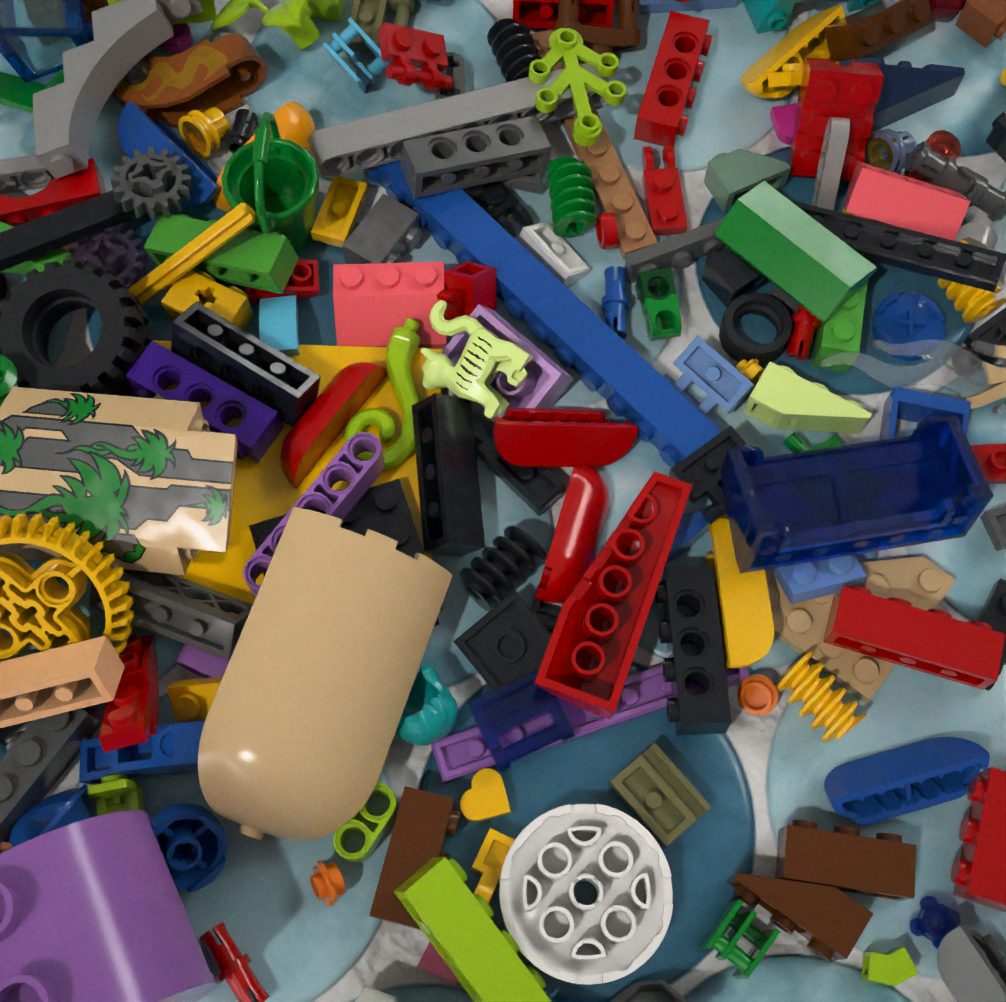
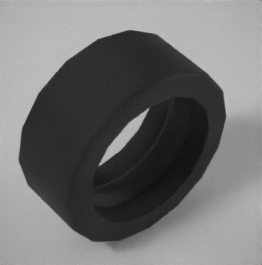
[719,292,793,366]

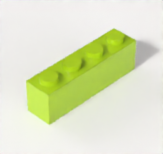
[393,857,552,1002]

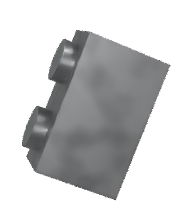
[342,194,422,264]

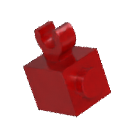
[437,261,497,321]

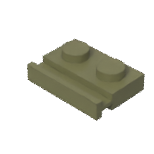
[609,742,711,849]

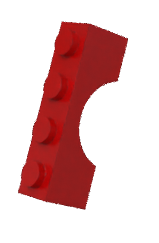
[0,158,106,227]

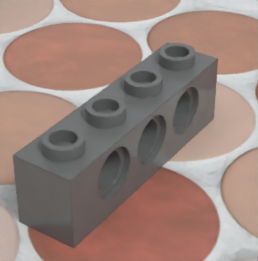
[400,115,552,199]

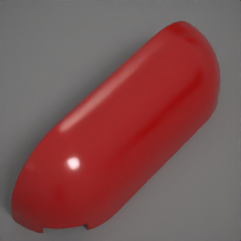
[280,362,387,489]
[493,408,639,467]
[535,464,610,603]

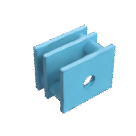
[322,17,390,93]

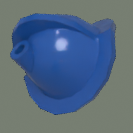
[9,784,91,847]

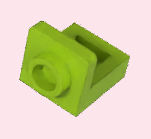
[87,774,144,816]

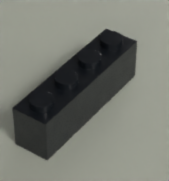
[412,393,485,557]

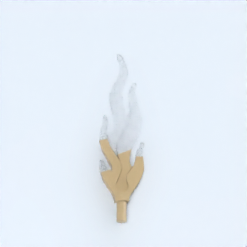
[819,339,1006,414]

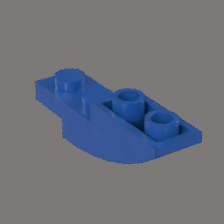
[79,721,205,785]

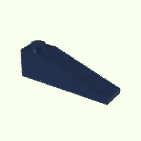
[838,57,965,133]

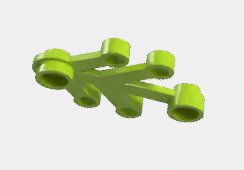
[528,28,627,147]

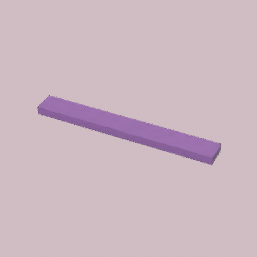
[431,652,749,784]

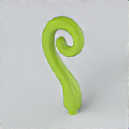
[344,318,421,471]

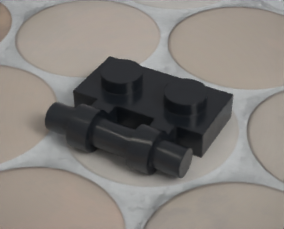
[669,425,772,524]

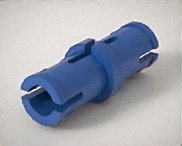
[601,266,630,339]

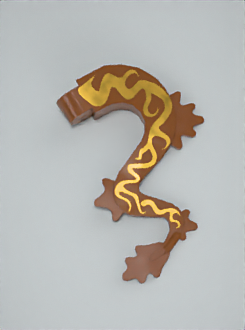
[77,33,268,127]

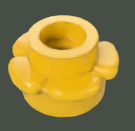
[735,359,765,391]

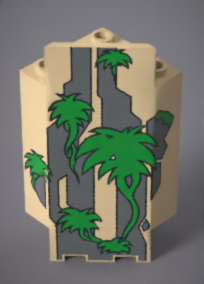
[0,387,238,575]

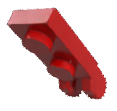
[642,145,688,236]

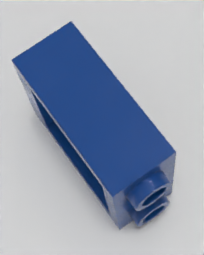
[874,387,971,499]

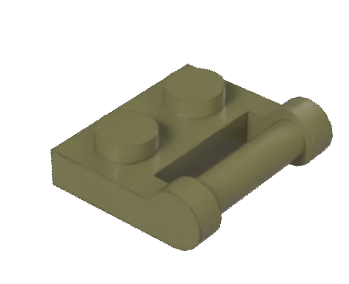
[347,0,415,53]

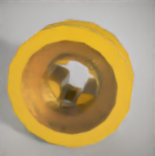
[178,107,231,158]

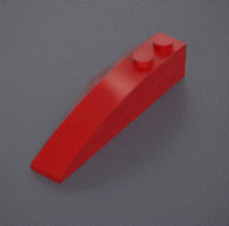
[534,471,692,719]

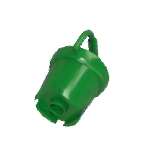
[221,112,319,254]

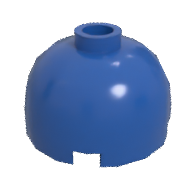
[150,802,228,893]

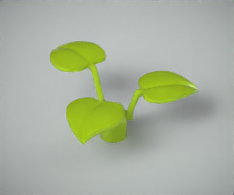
[210,0,321,49]

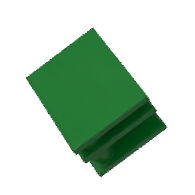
[698,899,780,979]

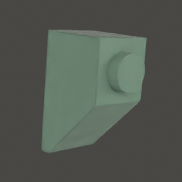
[704,148,791,213]

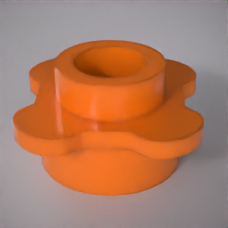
[310,861,346,907]

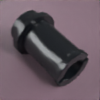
[225,109,258,154]

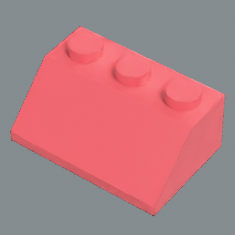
[844,161,971,241]
[333,261,447,348]

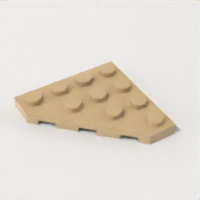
[766,556,956,703]

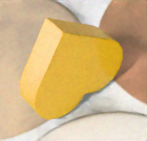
[460,768,511,822]

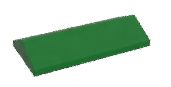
[714,181,877,324]

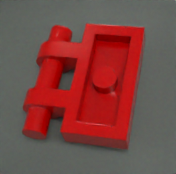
[378,22,452,91]

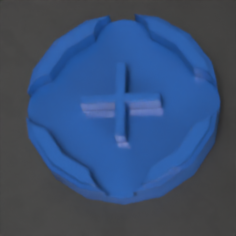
[871,292,946,361]

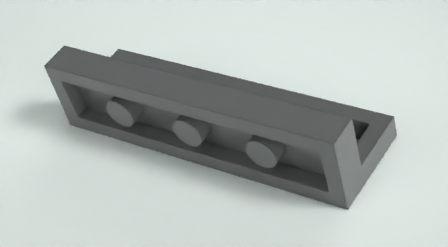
[89,569,253,661]

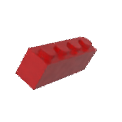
[823,586,1006,690]

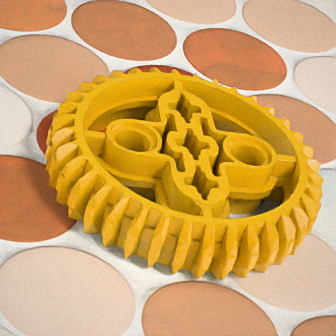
[0,512,134,662]

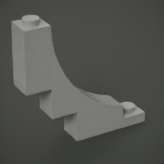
[32,0,203,179]

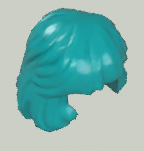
[395,664,458,746]

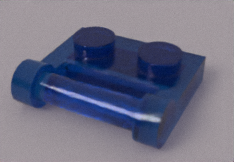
[468,670,575,773]

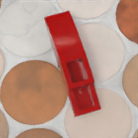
[99,634,159,752]

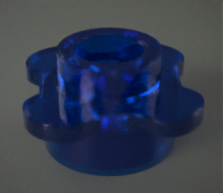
[909,896,961,949]

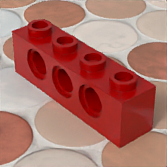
[634,11,713,148]

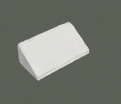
[516,221,591,288]

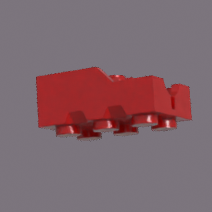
[788,57,884,181]

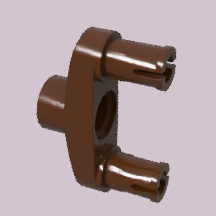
[554,0,641,66]

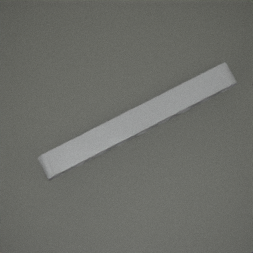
[308,63,615,177]

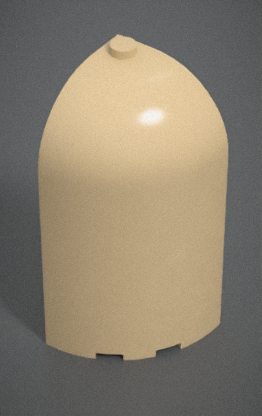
[198,507,453,842]

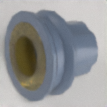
[865,129,916,173]

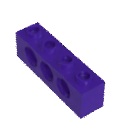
[126,341,284,463]

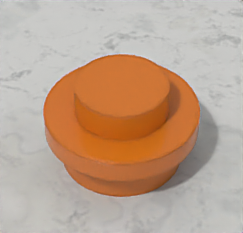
[737,674,779,715]

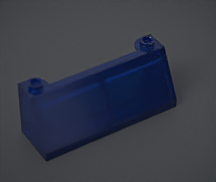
[720,415,994,573]

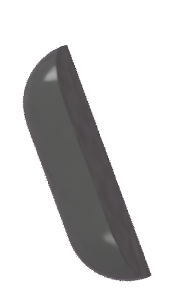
[937,923,1006,1002]

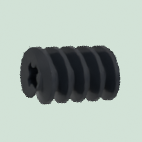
[487,18,544,83]
[459,526,547,611]

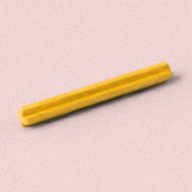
[128,203,256,307]

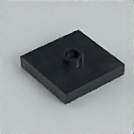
[453,590,552,705]

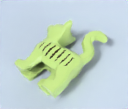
[421,300,533,420]

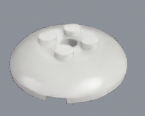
[499,804,673,985]

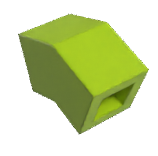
[861,947,919,986]

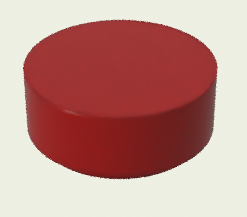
[596,212,618,250]

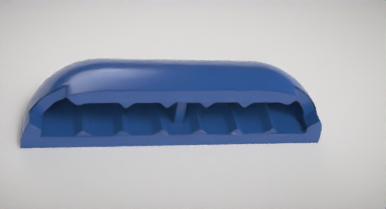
[118,100,221,207]
[824,737,990,825]

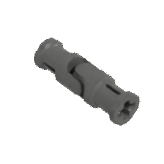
[905,141,1006,221]

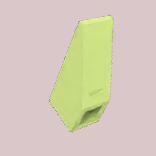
[743,361,872,433]

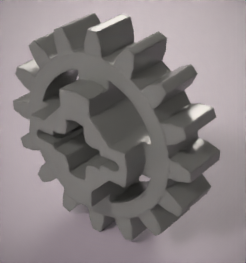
[110,147,193,220]

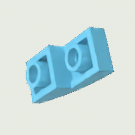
[259,295,300,357]

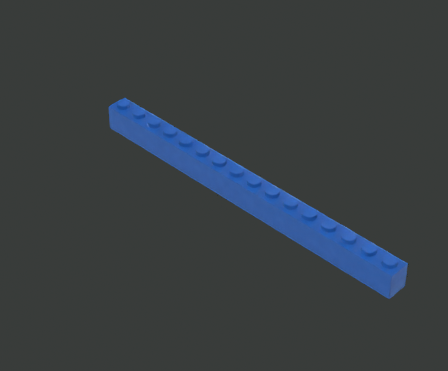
[363,160,806,553]

